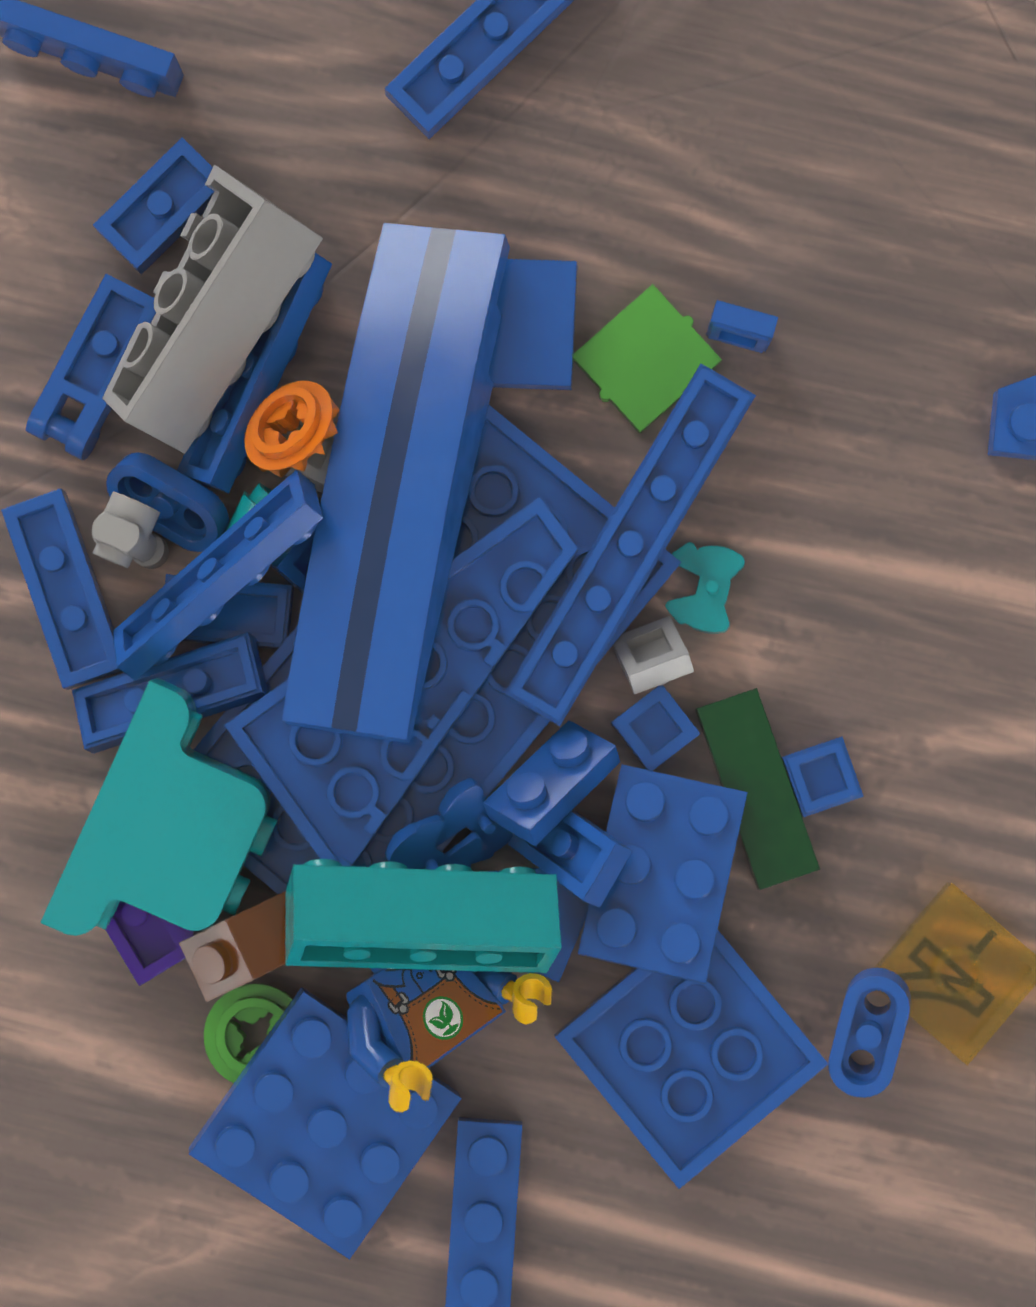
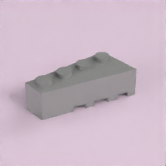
[102,164,323,454]

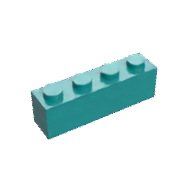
[285,859,561,973]

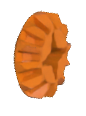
[244,381,340,478]

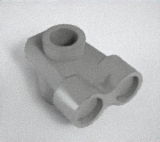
[92,492,169,569]

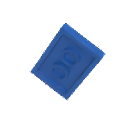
[578,764,748,984]

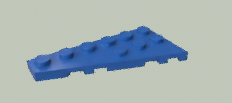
[224,496,578,866]

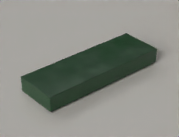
[695,688,820,890]

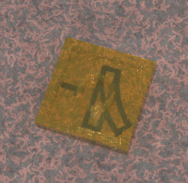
[874,882,1036,1065]

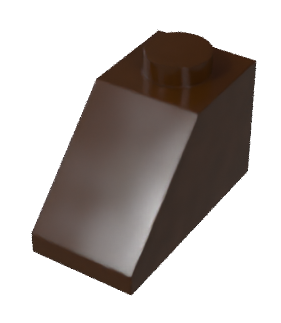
[179,891,285,1002]

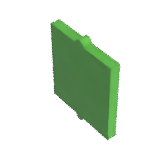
[573,284,722,434]

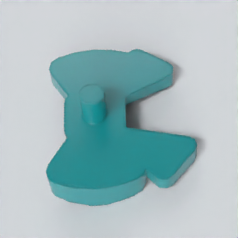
[665,542,745,634]

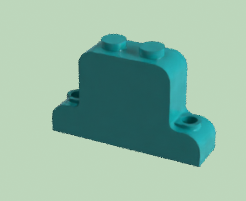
[40,678,278,936]

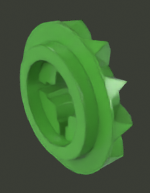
[204,983,292,1083]

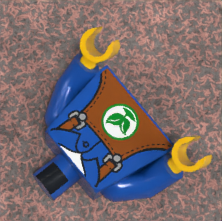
[346,968,552,1112]

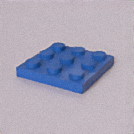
[554,930,828,1189]
[189,987,462,1260]

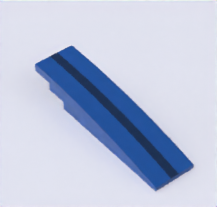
[282,223,510,744]

